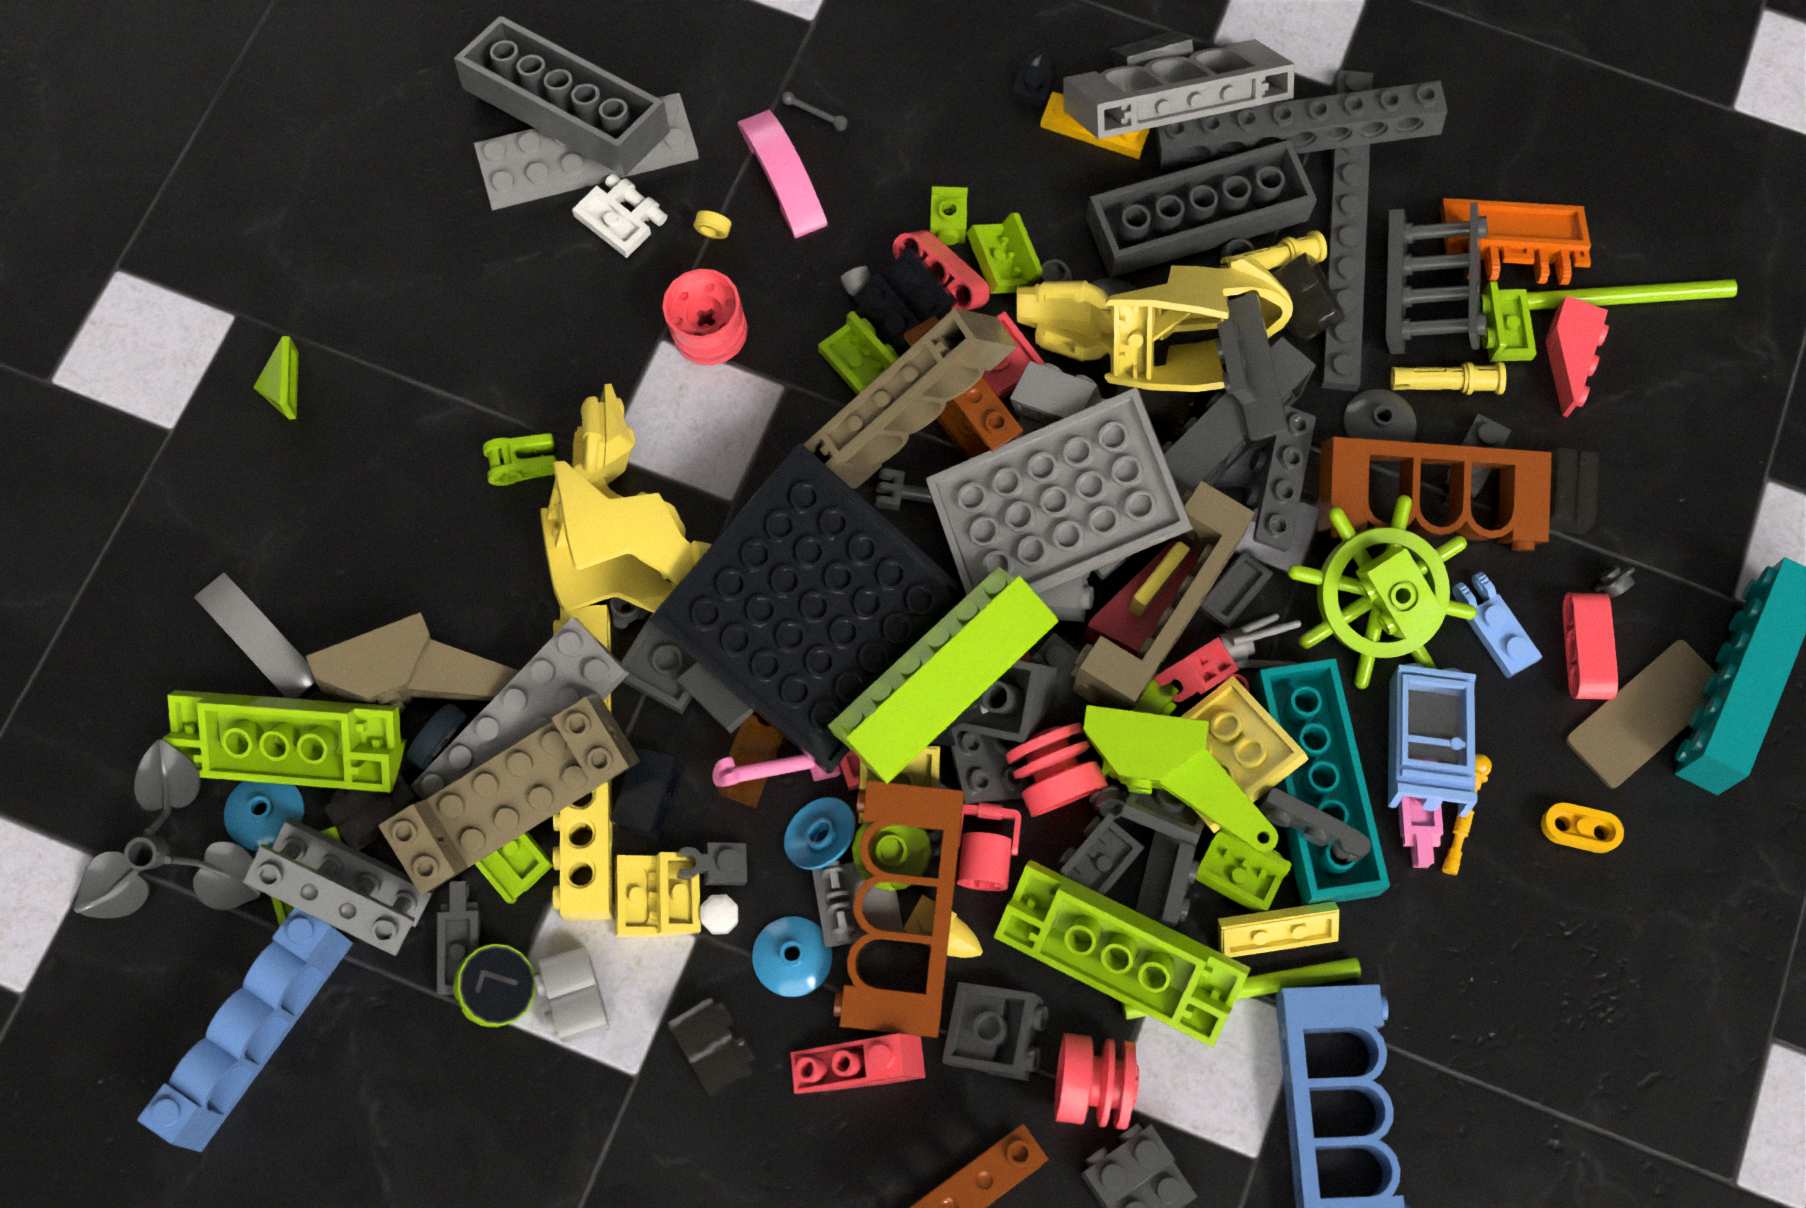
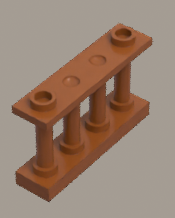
[904,315,1023,460]
[910,1124,1049,1208]

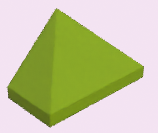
[253,336,299,420]

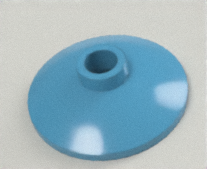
[224,781,305,852]
[784,797,856,870]
[752,916,832,997]

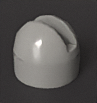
[841,266,871,296]

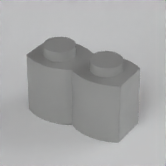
[534,946,610,1043]

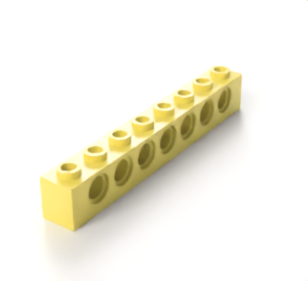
[553,605,613,921]

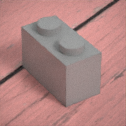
[1010,361,1103,426]

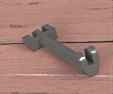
[874,468,934,511]

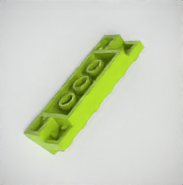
[828,566,1058,784]
[163,690,407,792]
[994,860,1251,1048]

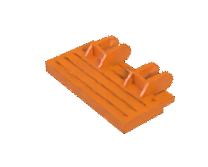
[1439,198,1591,285]

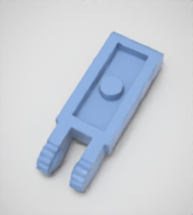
[1452,571,1542,678]

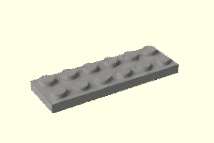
[474,92,699,210]
[410,617,630,800]

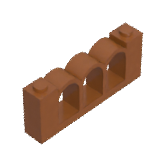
[1318,437,1552,551]
[834,780,964,1038]

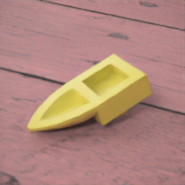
[903,895,983,958]

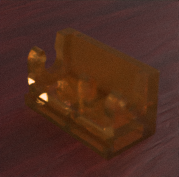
[717,715,784,808]

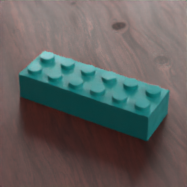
[1675,557,1806,795]
[1252,658,1390,906]

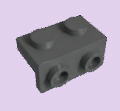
[1057,812,1144,896]

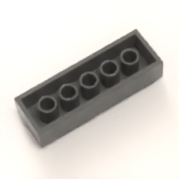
[454,15,670,177]
[1085,140,1317,278]
[1162,337,1316,498]

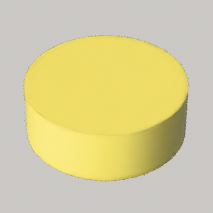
[694,211,732,239]

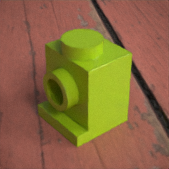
[930,186,968,246]

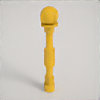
[1442,754,1492,875]

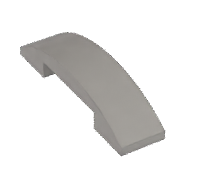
[194,573,317,699]

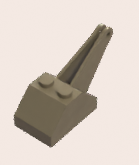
[306,612,520,713]

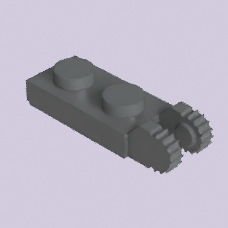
[1258,788,1372,863]

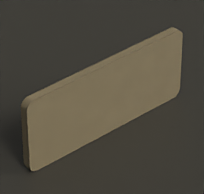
[1566,640,1717,789]

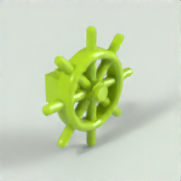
[1288,495,1477,689]

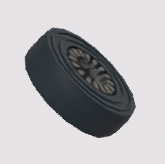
[407,704,467,770]

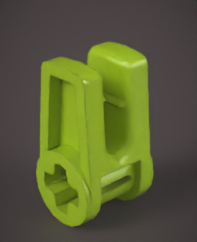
[482,433,557,486]

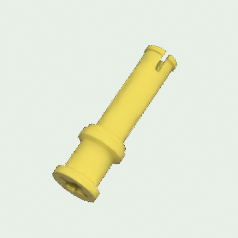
[1220,230,1327,270]
[1390,362,1506,395]

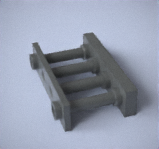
[1386,202,1488,355]
[243,817,435,956]

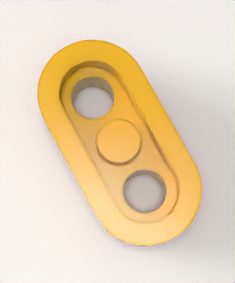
[1541,802,1624,853]

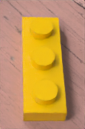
[1040,91,1150,159]

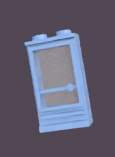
[1388,663,1477,817]

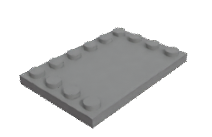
[926,387,1193,595]

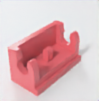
[1154,637,1239,702]

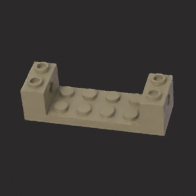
[1071,480,1255,711]
[378,693,640,895]

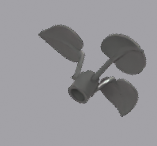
[73,740,262,918]

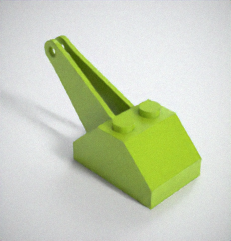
[1083,705,1278,853]

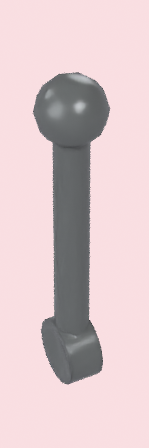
[781,91,848,131]

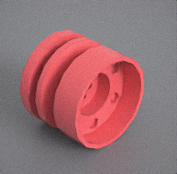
[662,269,748,366]
[1005,723,1108,817]
[1054,1033,1139,1130]

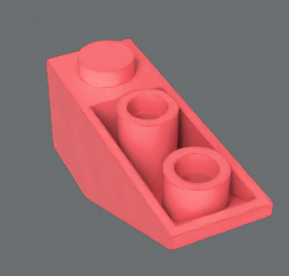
[1545,295,1609,417]
[790,1033,925,1094]

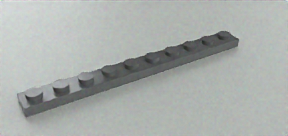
[1321,70,1373,392]

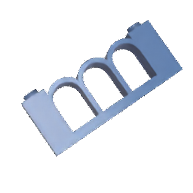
[137,908,353,1152]
[1275,985,1410,1208]

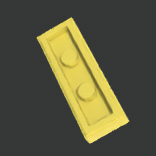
[1218,901,1339,958]

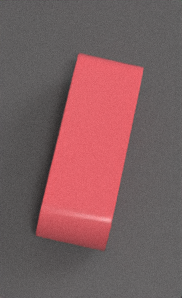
[893,230,990,311]
[1562,592,1618,700]

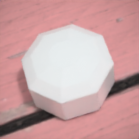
[700,894,738,934]

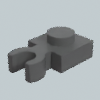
[677,842,747,886]

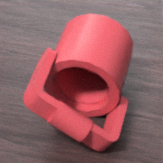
[956,802,1021,891]

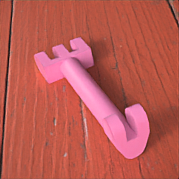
[712,754,841,787]

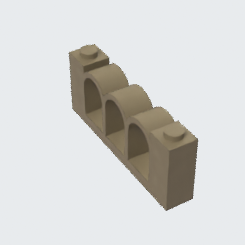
[803,308,1017,489]

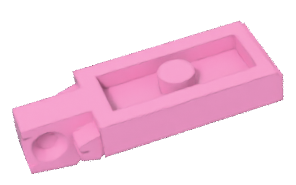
[1398,758,1444,868]

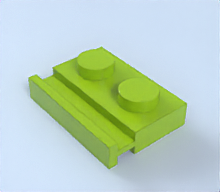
[475,832,553,904]

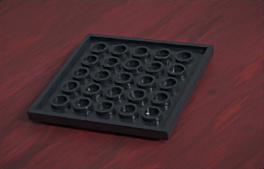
[649,442,967,774]

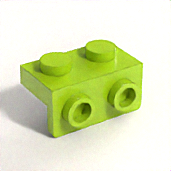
[966,213,1043,294]
[1480,281,1537,362]
[818,311,899,395]
[1195,828,1292,913]

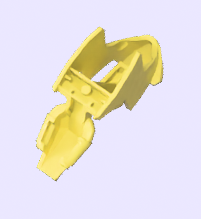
[1016,255,1293,392]
[540,383,712,613]

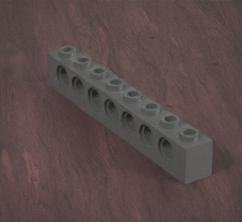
[1155,80,1448,172]

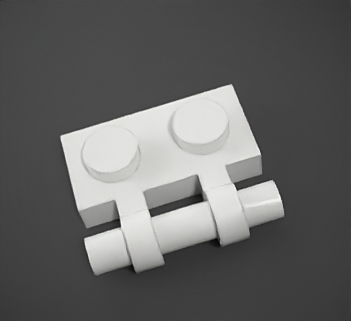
[572,173,667,258]

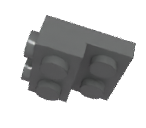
[942,982,1048,1081]
[1080,1123,1198,1208]

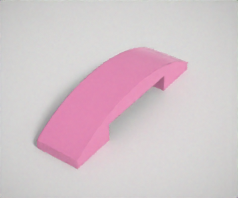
[737,109,827,238]

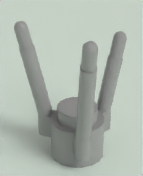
[1218,613,1301,669]

